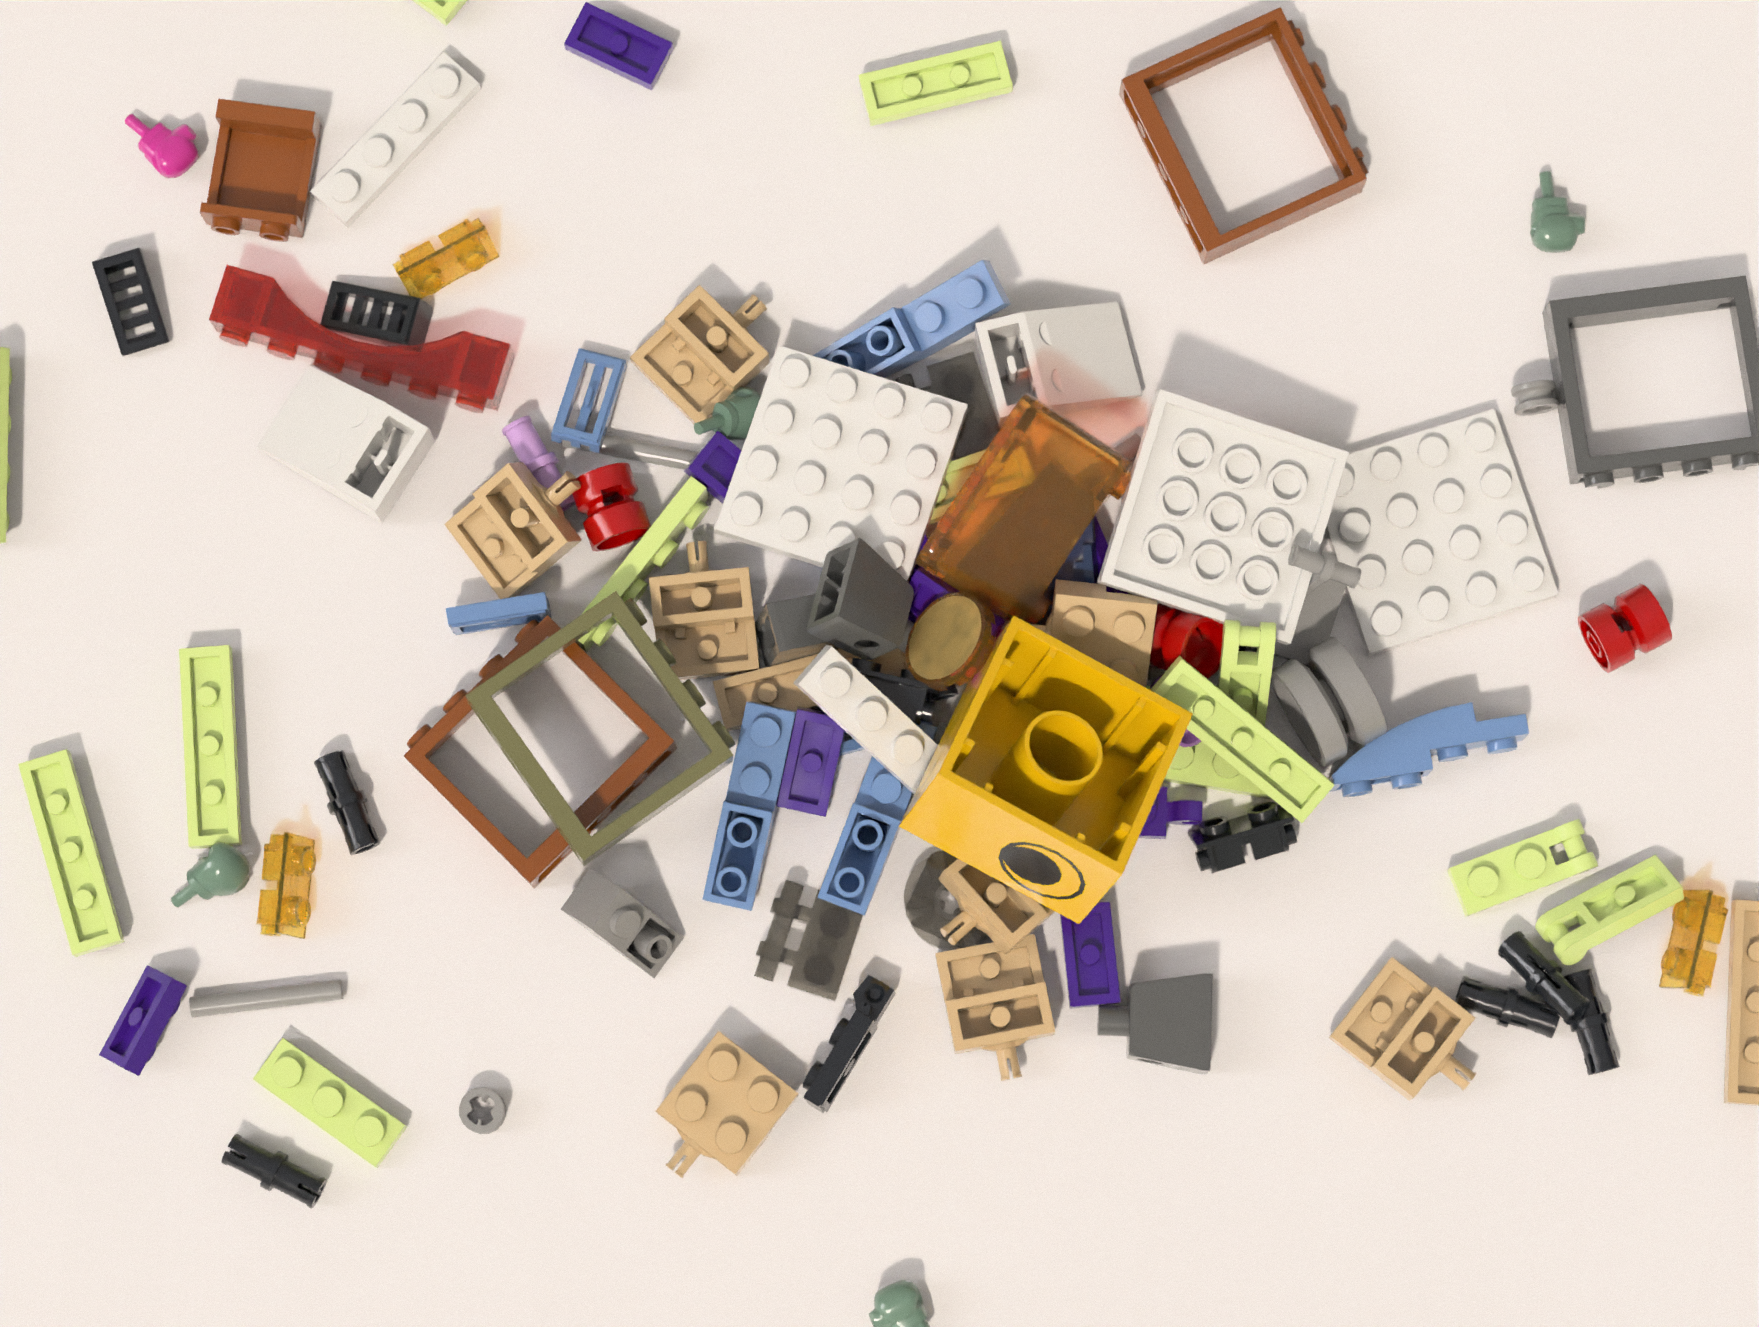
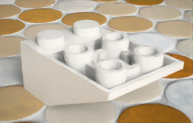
[974,301,1142,431]
[257,365,435,524]

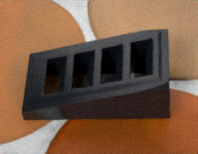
[92,248,170,357]
[319,280,433,353]

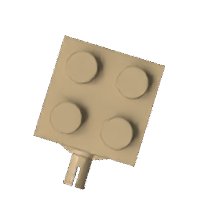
[630,285,770,424]
[444,462,582,599]
[649,541,760,680]
[1030,579,1157,687]
[938,859,1056,955]
[935,934,1055,1081]
[1329,957,1476,1101]
[655,1031,799,1178]

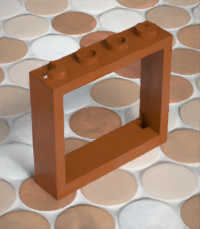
[1119,7,1369,265]
[403,615,677,889]

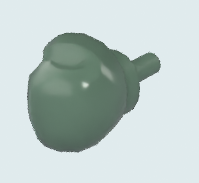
[1530,171,1586,253]
[694,387,761,441]
[171,842,250,908]
[869,1280,930,1327]

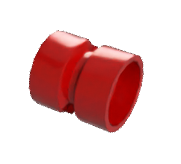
[572,462,651,552]
[1578,584,1672,673]
[1149,603,1223,679]

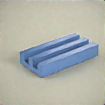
[551,348,626,453]
[446,592,552,635]

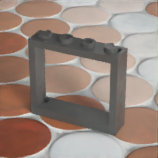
[1542,275,1759,489]

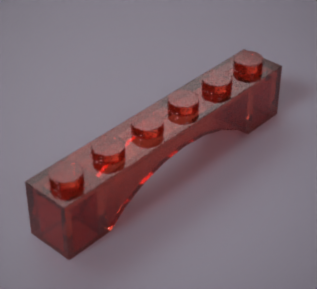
[209,265,515,413]

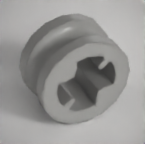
[1511,380,1559,416]
[459,1087,506,1134]

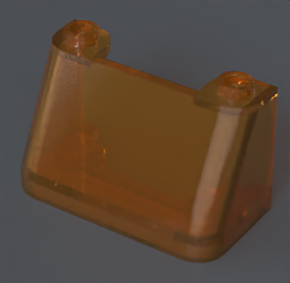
[915,393,1134,625]

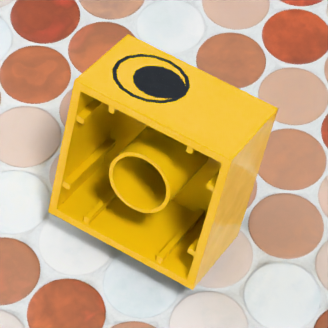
[899,615,1193,924]

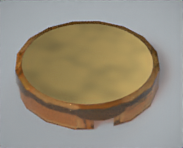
[905,591,996,691]

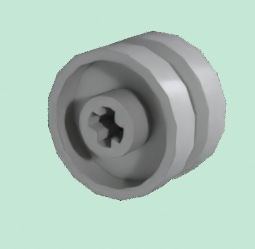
[1271,637,1387,767]

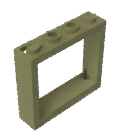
[465,591,736,866]

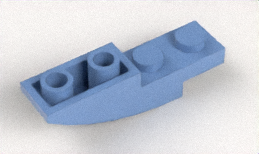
[813,260,1011,378]
[702,700,797,911]
[1329,702,1529,797]
[817,722,937,916]

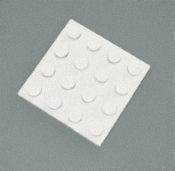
[714,345,968,583]
[1097,389,1349,645]
[1325,409,1559,656]

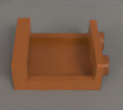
[199,98,322,242]

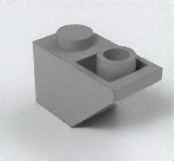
[561,868,684,978]

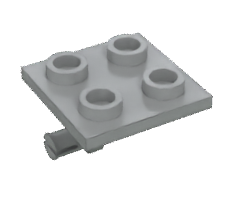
[1254,545,1361,667]

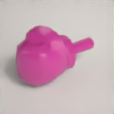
[125,114,199,179]

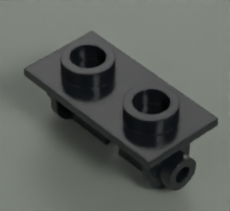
[851,658,939,725]
[1187,802,1297,873]

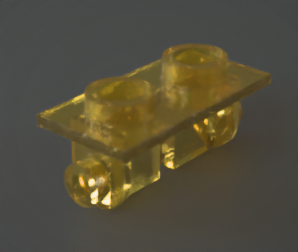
[392,218,500,299]
[256,832,316,939]
[1659,890,1728,997]

